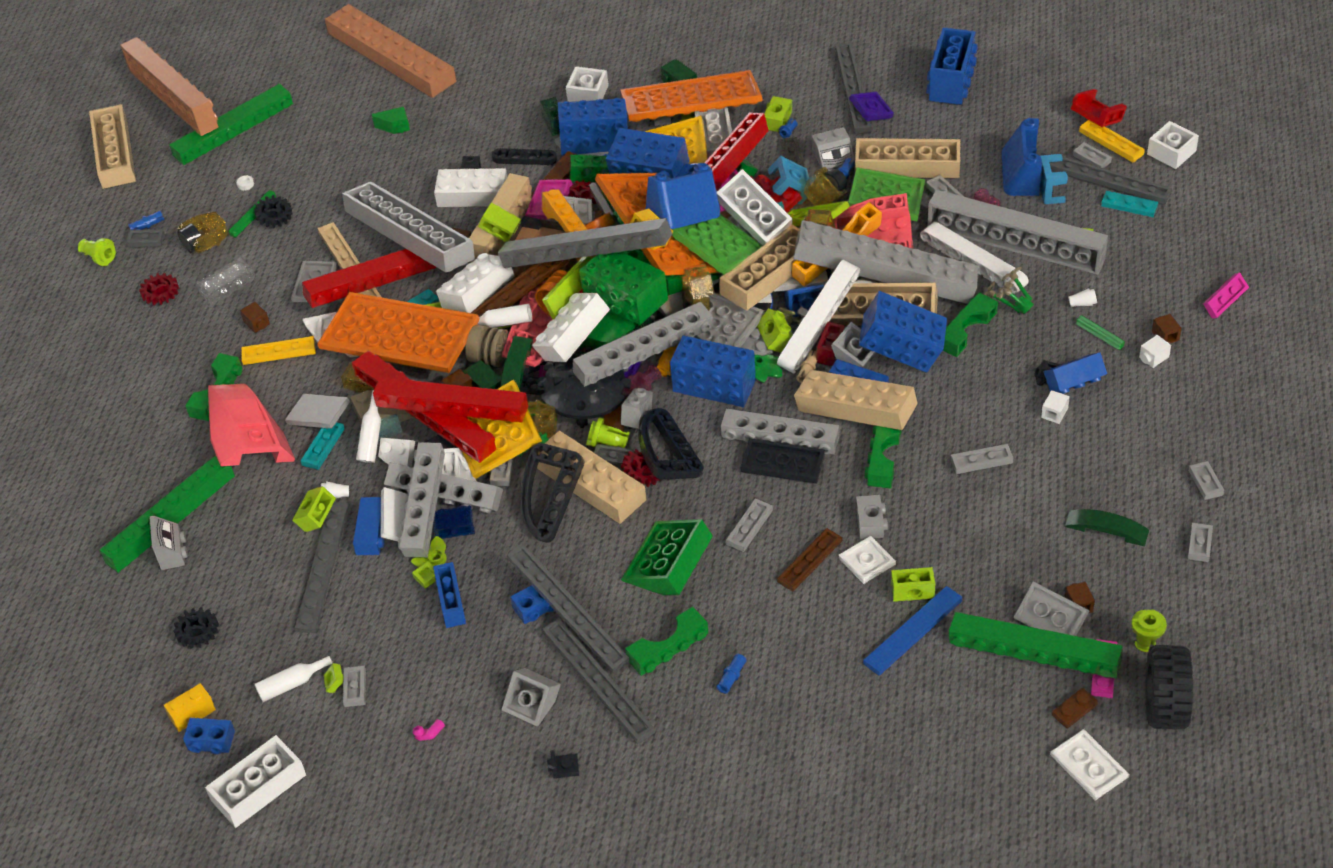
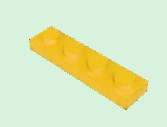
[1079,120,1145,163]
[241,336,316,365]

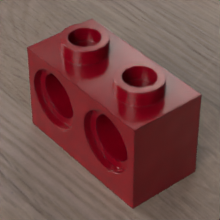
[816,322,845,366]

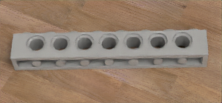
[573,301,713,387]

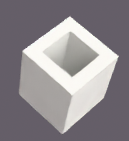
[1139,335,1171,368]
[1041,390,1070,424]

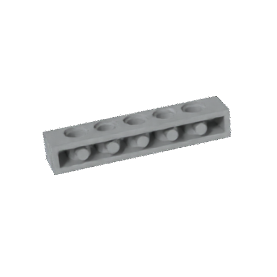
[721,409,839,454]
[398,443,445,557]
[384,462,503,514]

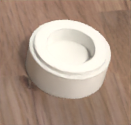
[236,175,254,190]

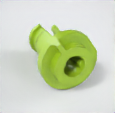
[78,238,116,266]
[586,417,630,448]
[1131,610,1167,652]

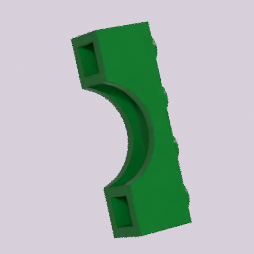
[943,293,998,357]
[185,353,243,421]
[864,425,902,489]
[625,607,709,676]

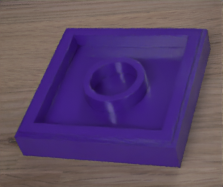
[849,92,894,121]

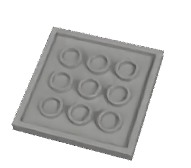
[694,290,764,348]

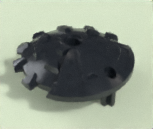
[538,347,631,428]

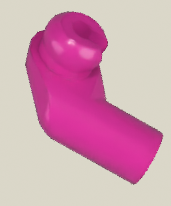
[412,719,445,741]

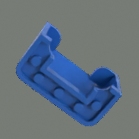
[1002,118,1042,196]
[646,163,720,229]

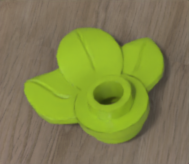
[411,536,447,567]

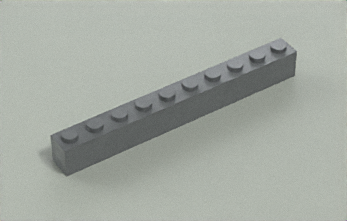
[498,218,672,268]

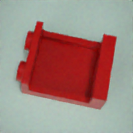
[1071,88,1127,127]

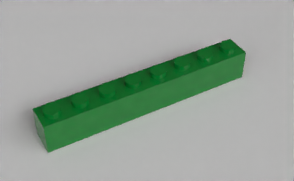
[169,84,293,165]
[100,455,235,573]
[949,612,1123,678]

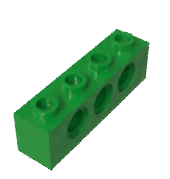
[569,155,610,182]

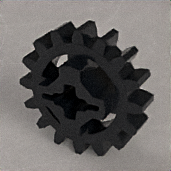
[254,195,292,228]
[173,607,219,649]

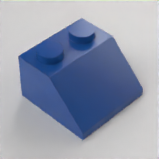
[784,284,824,317]

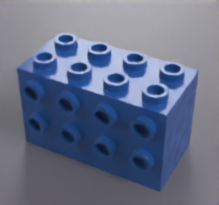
[927,28,978,105]
[558,98,628,156]
[606,128,690,179]
[859,291,947,372]
[670,336,756,407]

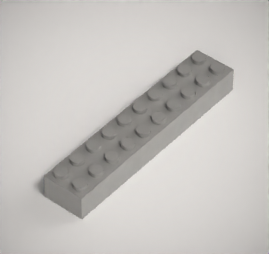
[342,181,475,272]
[928,190,1108,275]
[793,220,978,304]

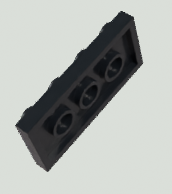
[740,438,825,484]

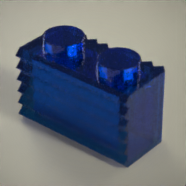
[433,505,475,539]

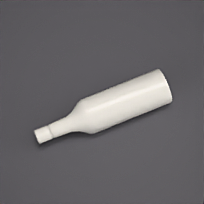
[478,304,532,328]
[356,390,381,463]
[254,656,332,702]

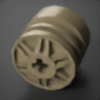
[466,324,509,367]

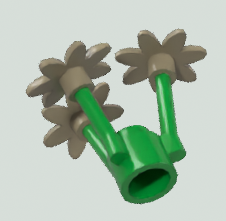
[984,267,1034,314]

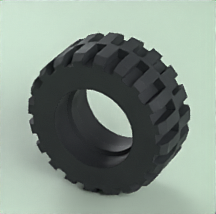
[1145,645,1193,730]

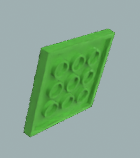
[848,167,925,221]
[672,214,763,275]

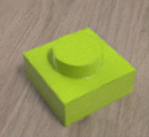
[412,562,436,589]
[324,663,344,693]

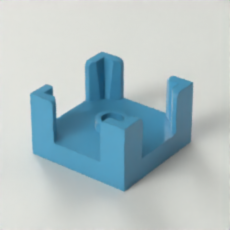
[1040,154,1068,204]
[768,155,813,204]

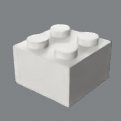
[566,67,608,102]
[1147,121,1199,169]

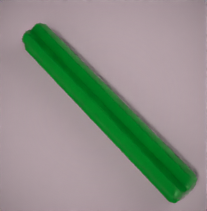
[228,190,276,238]

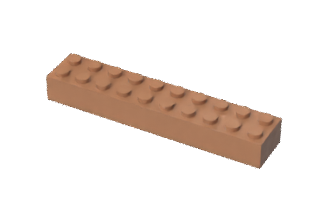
[325,4,456,98]
[120,37,219,136]

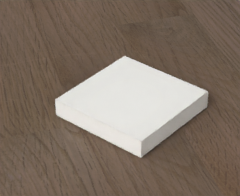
[839,536,896,584]

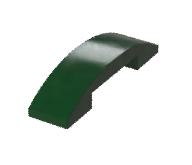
[501,336,533,390]
[1065,509,1149,547]

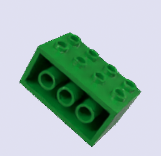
[579,252,668,325]

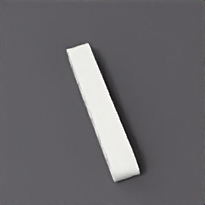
[920,222,1028,295]
[777,260,860,374]

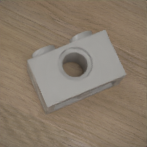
[621,388,653,429]
[856,495,888,539]

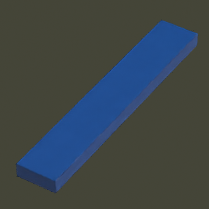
[863,586,962,676]

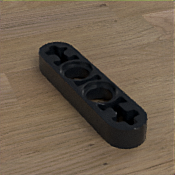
[492,148,557,165]

